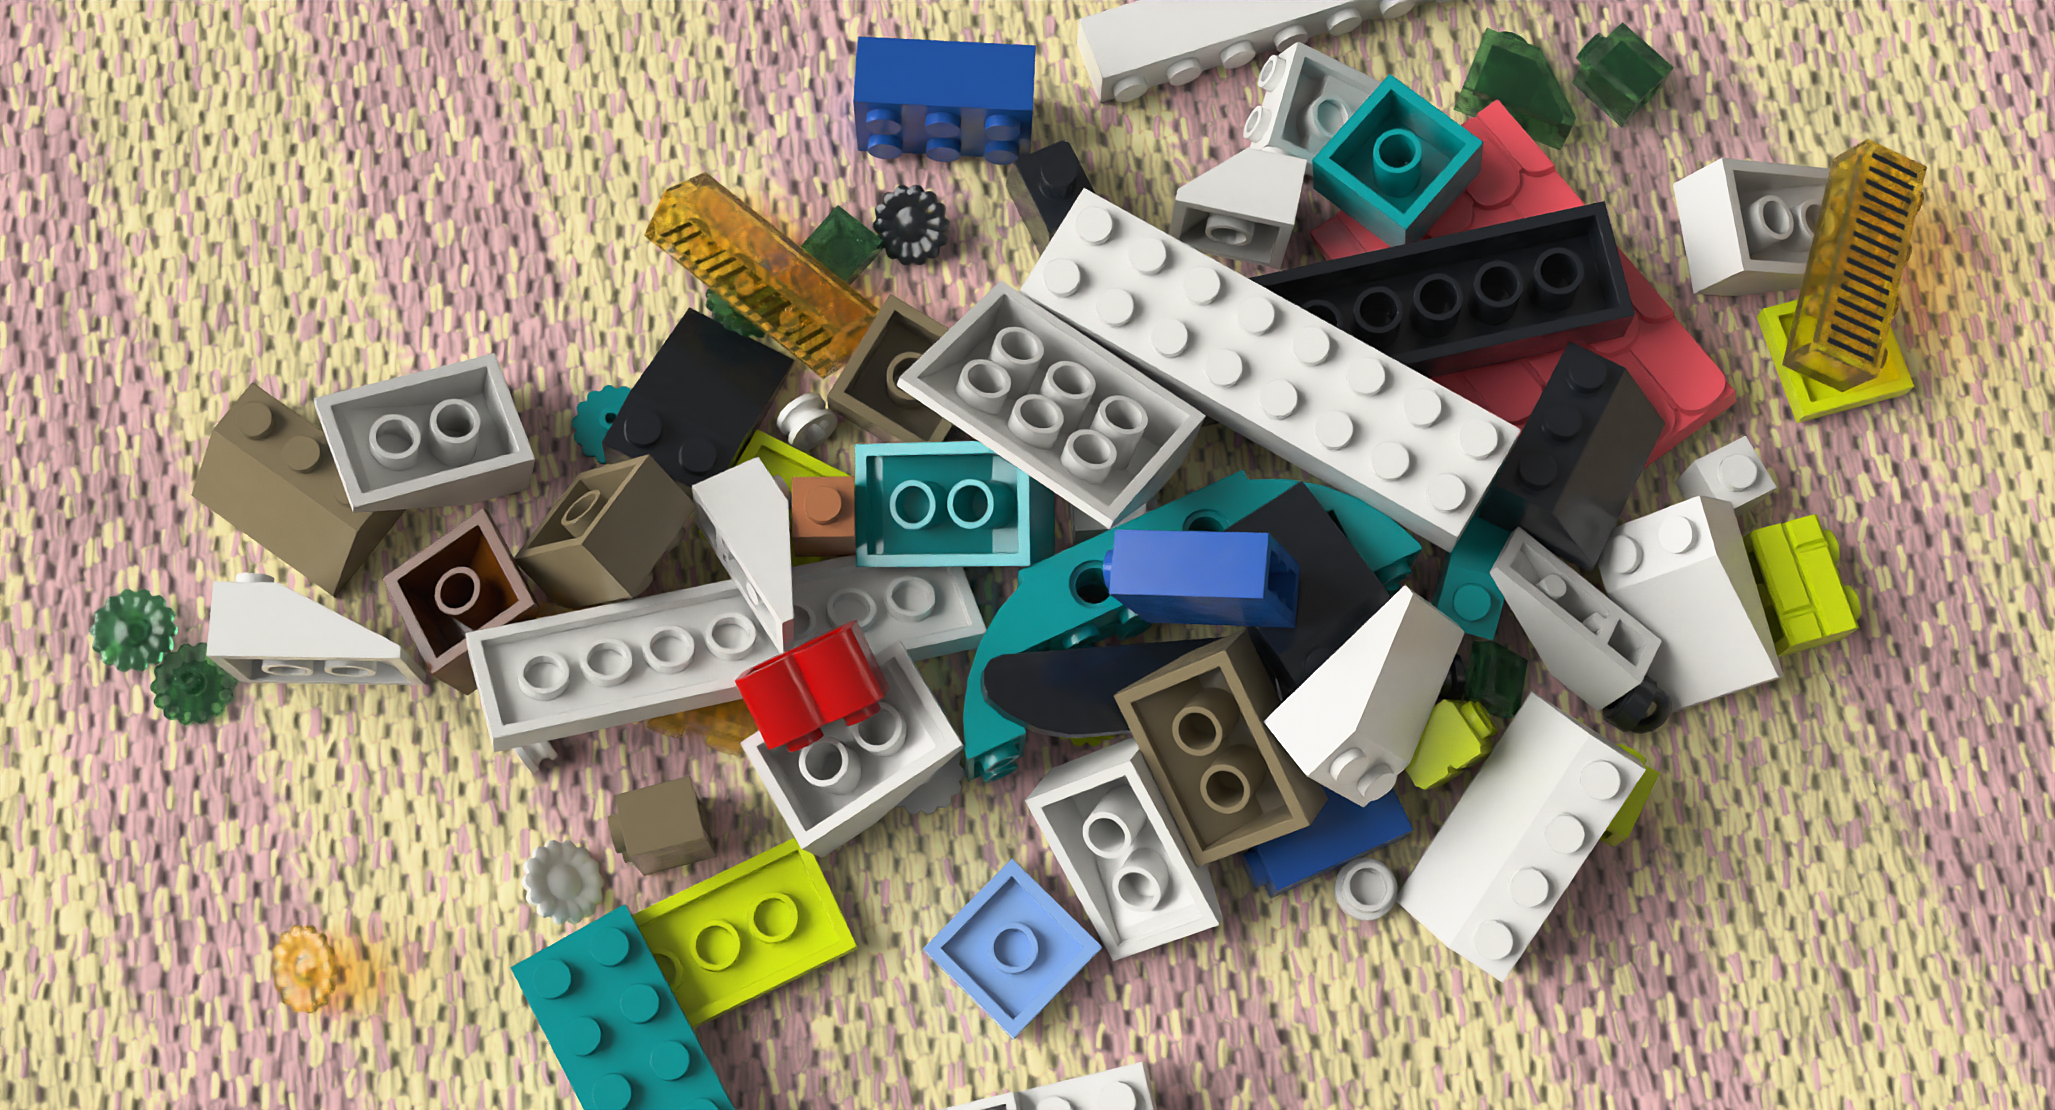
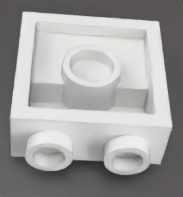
[1243,41,1382,176]

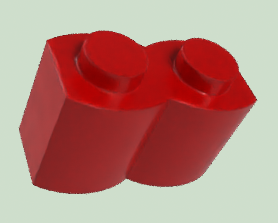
[735,620,890,753]

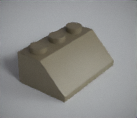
[191,382,406,598]
[1114,629,1328,867]

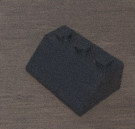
[1479,341,1665,572]

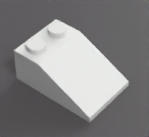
[1673,158,1871,296]
[314,353,535,513]
[1597,495,1784,713]
[206,573,426,685]
[1263,585,1465,807]
[740,640,965,858]
[1025,737,1223,961]

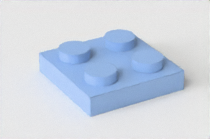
[923,859,1102,1040]

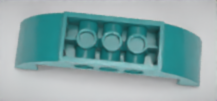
[963,469,1422,783]

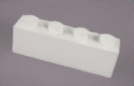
[1396,691,1646,983]

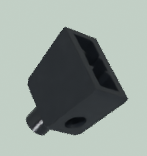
[1006,140,1096,255]

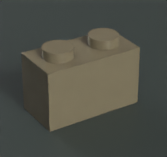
[608,776,717,876]

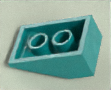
[855,441,1055,567]

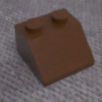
[382,508,540,696]

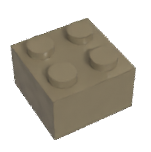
[827,294,956,443]
[514,455,697,610]

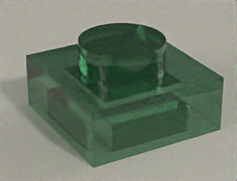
[800,205,883,291]
[1464,640,1528,719]

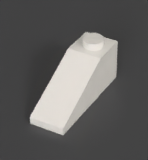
[692,457,794,654]
[1489,526,1662,712]

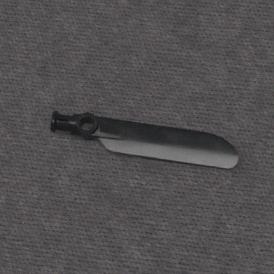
[980,637,1466,738]

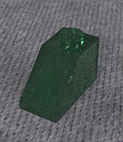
[1453,28,1576,150]

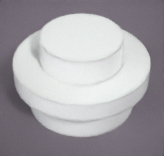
[1334,858,1398,921]

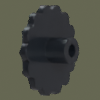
[872,185,950,265]

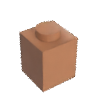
[792,476,856,557]

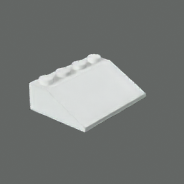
[897,281,1206,529]

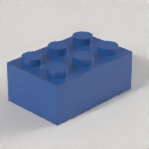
[853,36,1036,165]

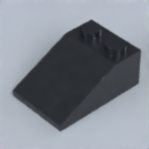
[602,307,795,502]
[1221,481,1391,697]

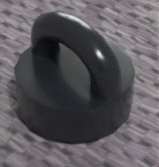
[1603,675,1672,734]

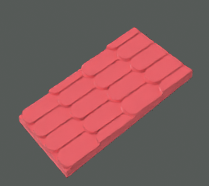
[1310,99,1737,469]

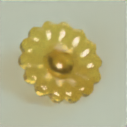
[270,925,338,1013]

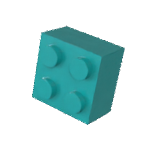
[1312,74,1484,247]

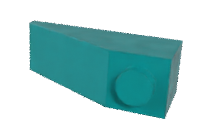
[1431,456,1511,640]

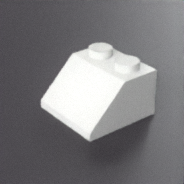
[1169,147,1307,269]

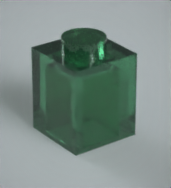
[1572,22,1674,128]

